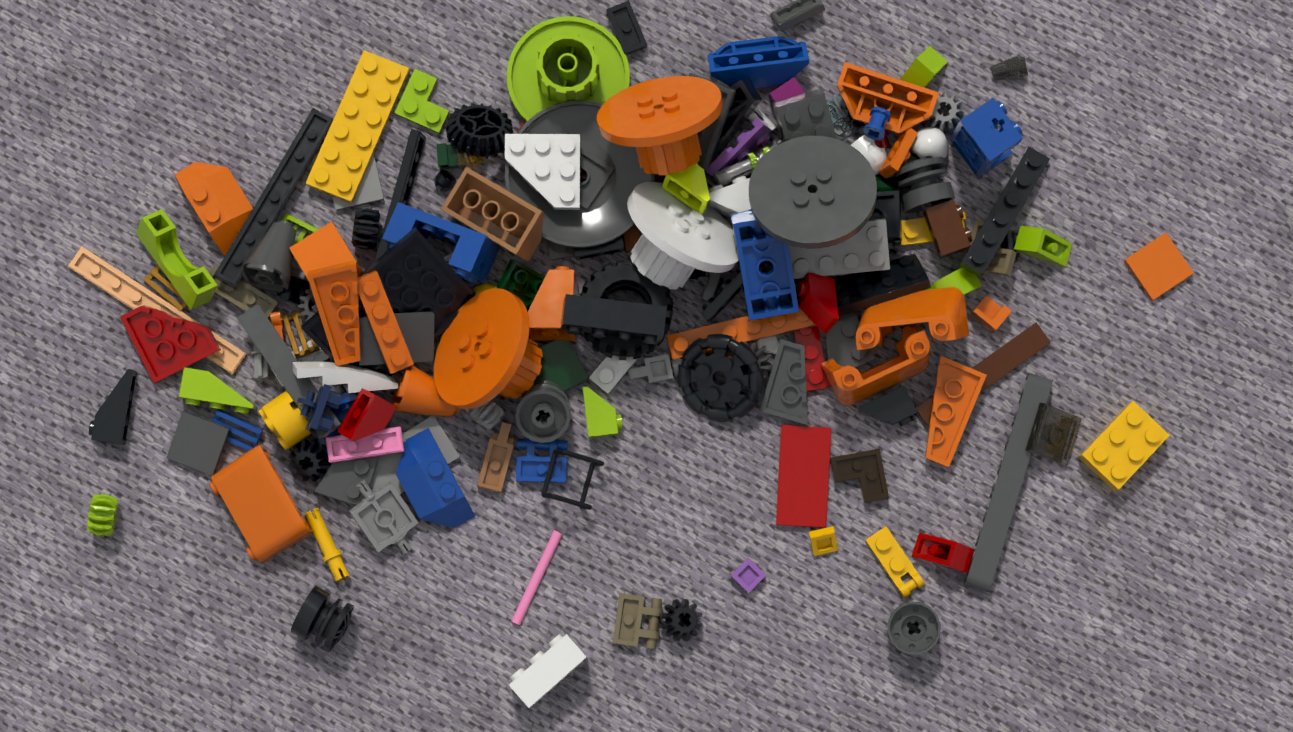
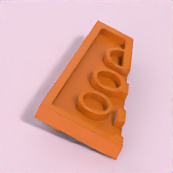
[924,356,987,468]

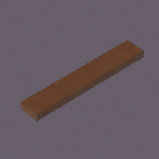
[916,322,1051,428]

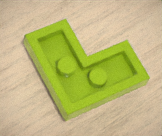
[394,69,450,134]

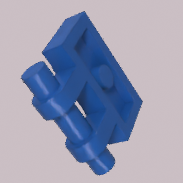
[516,438,568,483]

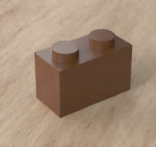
[923,199,972,259]

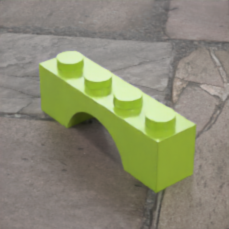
[136,209,218,310]

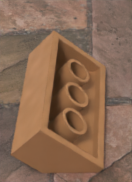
[441,167,544,262]

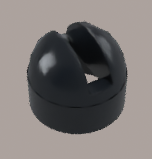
[434,169,456,191]

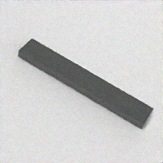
[237,304,341,440]

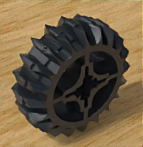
[446,103,513,159]

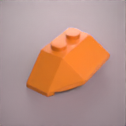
[837,62,939,134]
[174,162,253,256]

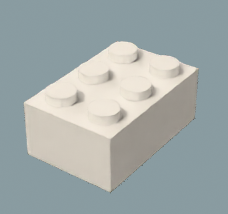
[509,634,587,708]

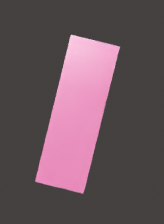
[326,427,405,463]

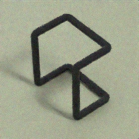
[541,449,604,510]

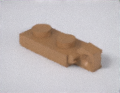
[477,422,515,493]

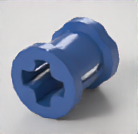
[863,107,892,140]

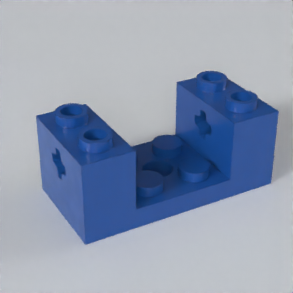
[949,98,1023,179]
[382,202,500,284]
[730,211,799,321]

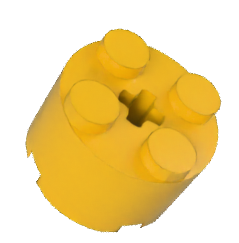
[258,390,314,450]

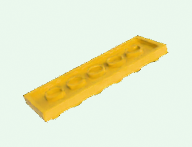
[306,50,410,204]

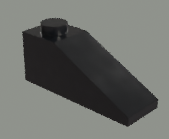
[89,369,137,446]

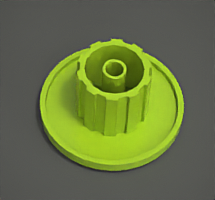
[507,16,630,122]

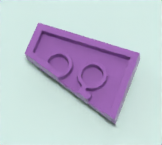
[707,117,773,178]

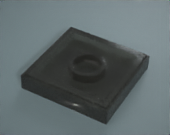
[1026,403,1082,466]

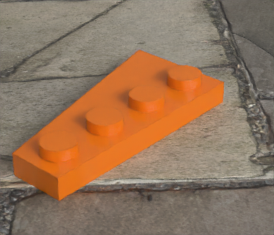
[307,260,361,366]

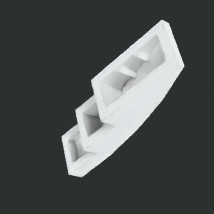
[292,361,398,393]

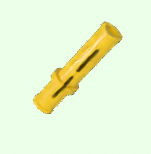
[304,508,350,582]

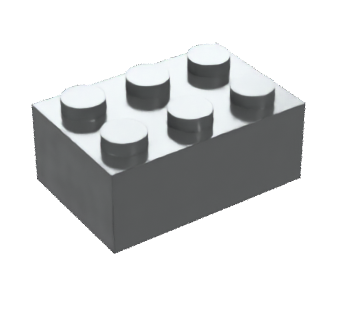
[772,89,837,140]

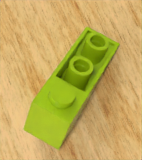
[179,367,257,414]

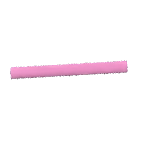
[511,530,563,625]

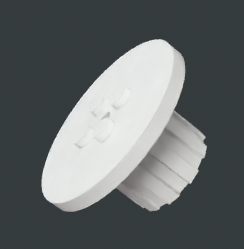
[627,182,739,290]

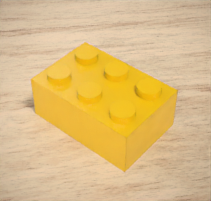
[1078,401,1170,491]

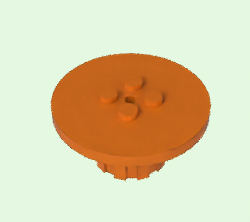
[597,76,723,176]
[434,288,543,409]

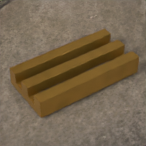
[143,264,187,311]
[282,310,320,359]

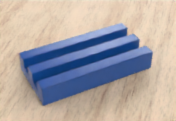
[212,409,264,451]

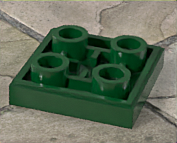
[497,259,545,312]
[534,340,589,391]

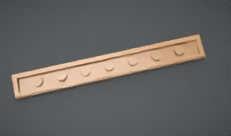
[68,246,247,375]

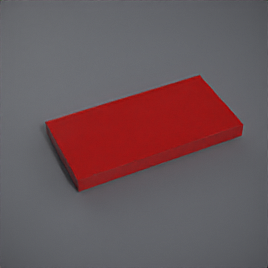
[776,425,831,528]

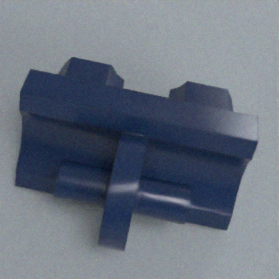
[297,384,342,432]

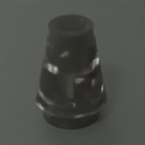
[991,55,1028,80]

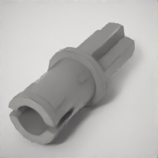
[251,343,269,379]

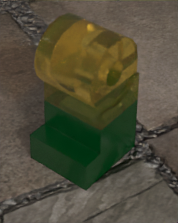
[436,143,484,170]

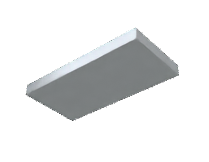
[370,416,460,495]

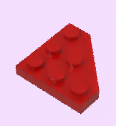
[120,305,221,383]

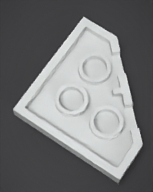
[505,134,580,210]

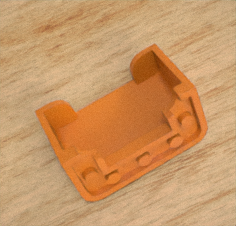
[856,287,969,350]
[821,324,930,406]
[209,444,313,563]

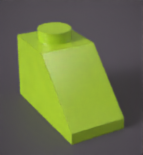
[1014,226,1073,267]
[583,387,623,439]

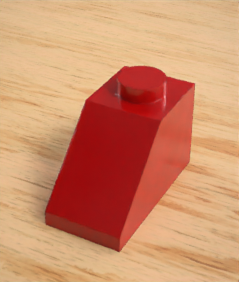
[795,272,839,333]
[337,388,396,441]
[912,532,975,573]

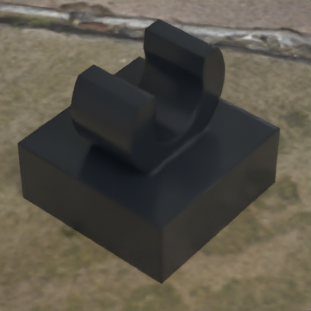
[277,276,309,305]

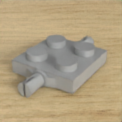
[349,480,419,554]

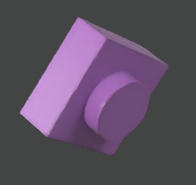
[731,558,766,593]

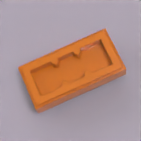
[879,128,918,179]

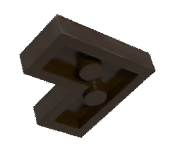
[830,449,889,503]

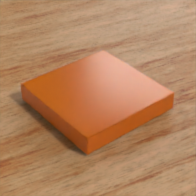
[1124,232,1194,301]

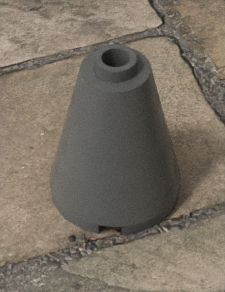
[241,220,296,292]

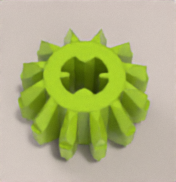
[87,494,118,537]

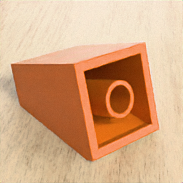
[289,222,363,281]
[528,266,579,341]

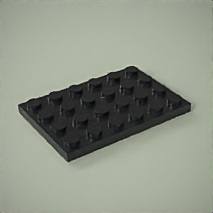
[301,227,477,393]

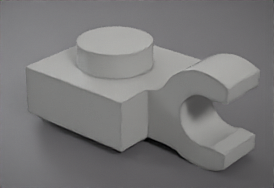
[628,354,674,384]

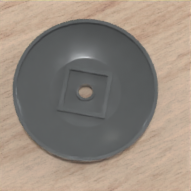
[505,101,655,248]

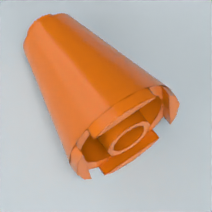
[391,365,460,417]

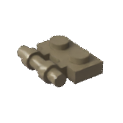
[613,593,663,649]

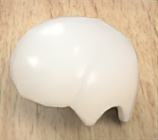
[910,127,949,159]

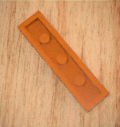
[358,270,414,374]

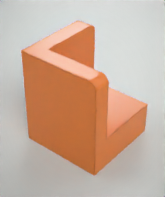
[971,296,1012,333]

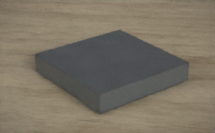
[166,410,231,475]

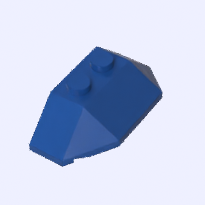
[708,36,809,88]
[396,428,475,528]

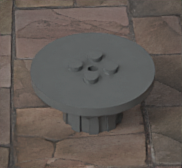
[749,136,877,249]

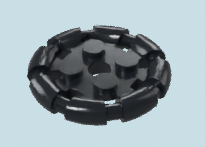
[677,334,764,422]

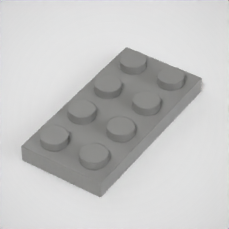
[788,219,890,279]

